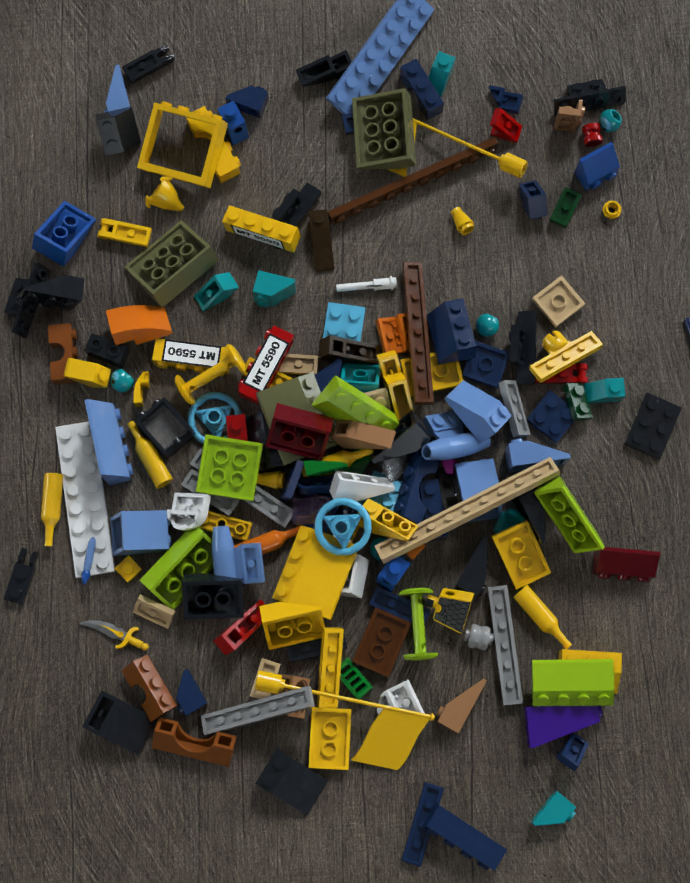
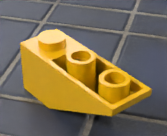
[358,498,418,541]

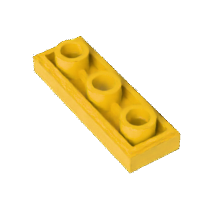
[199,511,253,541]

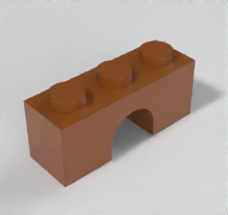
[48,323,79,385]
[121,655,177,722]

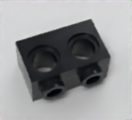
[84,333,130,369]

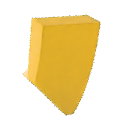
[133,371,150,407]

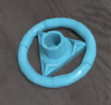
[187,392,242,444]
[314,498,372,556]

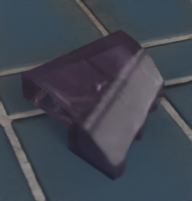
[292,488,332,525]

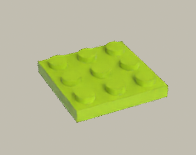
[196,434,263,501]

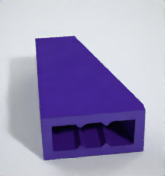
[524,706,602,748]

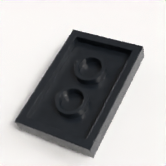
[624,392,682,460]

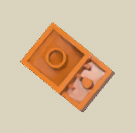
[106,305,173,345]

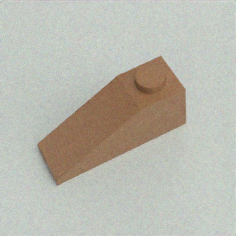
[435,679,487,734]

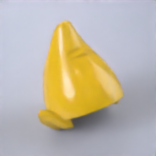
[145,176,184,211]

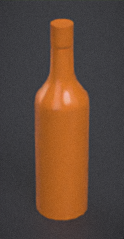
[234,525,301,555]

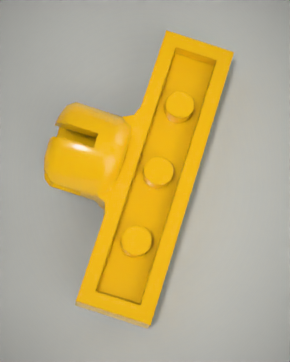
[529,331,603,383]

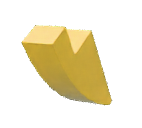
[376,350,415,421]

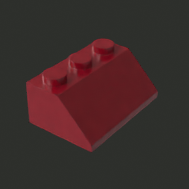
[265,403,334,461]
[593,547,660,582]

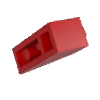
[213,599,265,656]

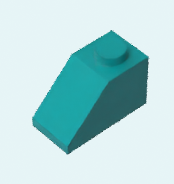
[428,51,456,97]
[194,272,239,311]
[583,378,626,403]
[530,791,576,826]

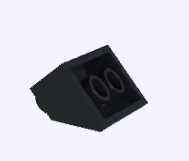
[246,411,291,473]

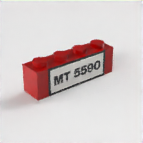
[237,325,295,406]

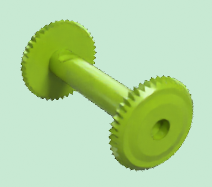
[399,588,438,661]

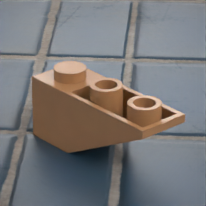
[331,420,396,449]

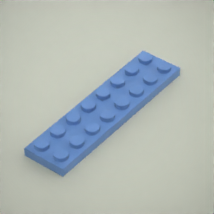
[326,0,435,115]

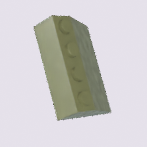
[352,88,416,169]
[125,220,219,308]
[255,372,339,465]

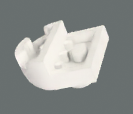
[167,492,211,531]
[377,680,424,715]

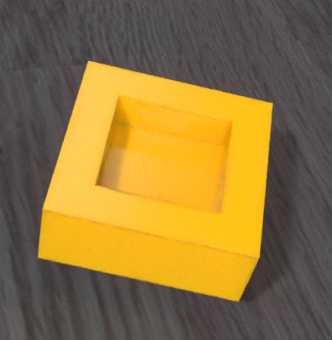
[114,555,142,583]

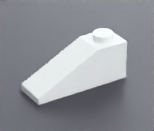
[329,470,395,502]

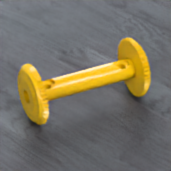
[174,344,247,405]

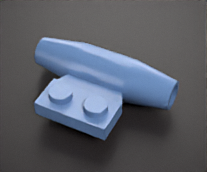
[422,411,491,460]
[212,525,265,584]

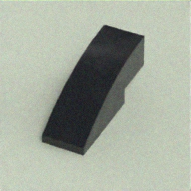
[296,50,352,87]

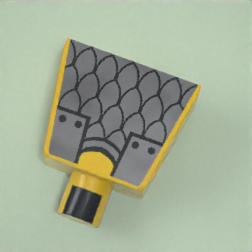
[425,588,474,634]

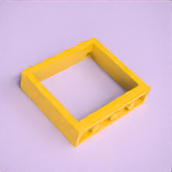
[137,101,228,189]

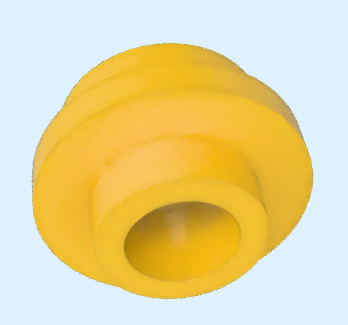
[602,201,621,219]

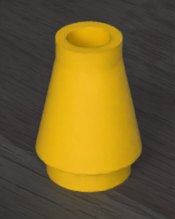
[451,207,475,235]
[257,471,285,490]

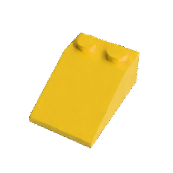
[259,602,325,650]

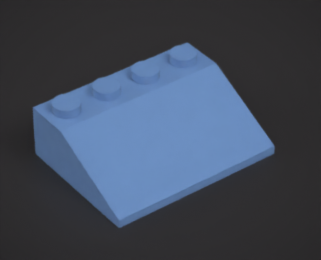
[84,399,134,486]

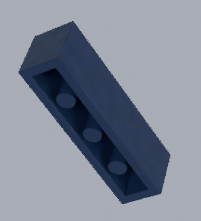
[424,803,507,871]

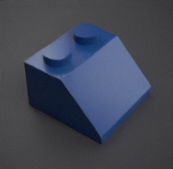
[574,142,620,191]

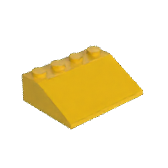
[272,525,357,620]

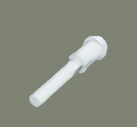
[336,276,397,292]

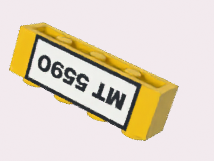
[222,205,301,253]
[152,338,230,376]

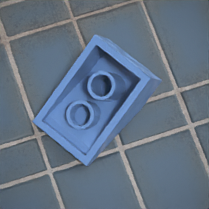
[444,380,512,443]
[504,439,570,473]

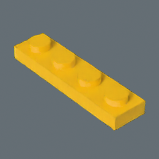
[317,627,344,708]

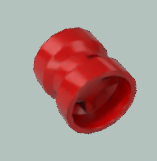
[582,123,603,147]

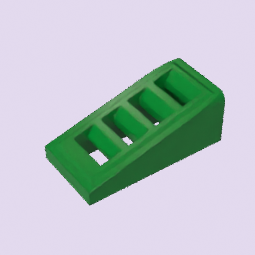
[304,460,348,477]
[340,657,373,699]

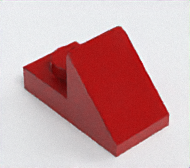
[490,108,522,143]

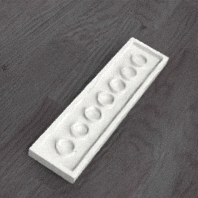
[55,421,115,578]

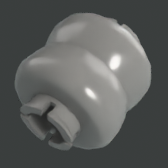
[464,624,494,651]

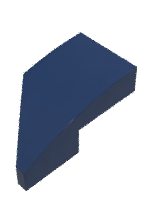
[489,85,524,114]

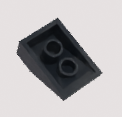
[370,410,431,463]
[512,485,546,546]
[182,573,244,619]
[255,748,328,815]

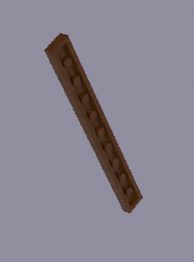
[328,137,498,224]

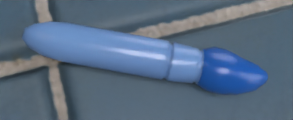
[81,537,96,585]

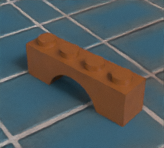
[152,717,237,767]

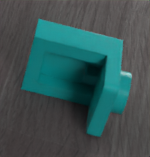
[492,508,525,533]

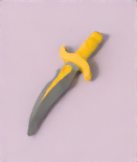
[80,620,149,651]

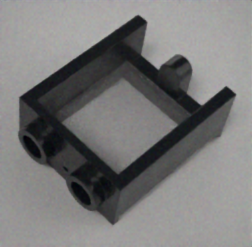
[135,397,195,460]

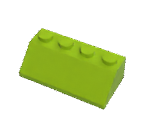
[312,375,399,430]
[534,475,605,553]
[139,527,213,610]
[531,659,614,706]

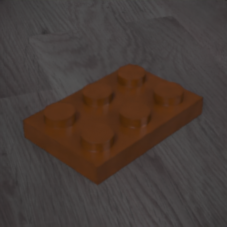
[352,607,411,678]

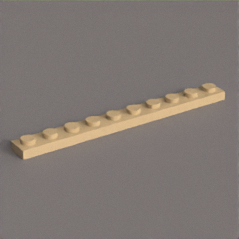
[375,457,561,564]

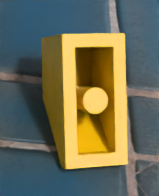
[64,358,111,388]

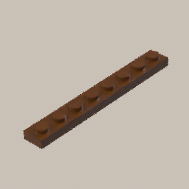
[402,262,434,405]

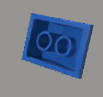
[32,201,96,267]

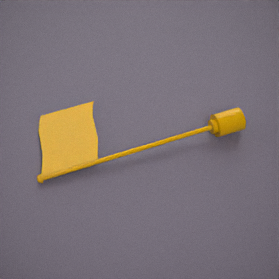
[387,118,528,178]
[254,670,435,770]

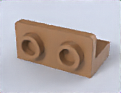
[553,99,585,133]

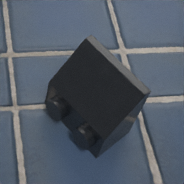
[96,106,141,156]

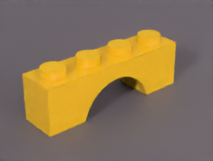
[185,106,241,183]

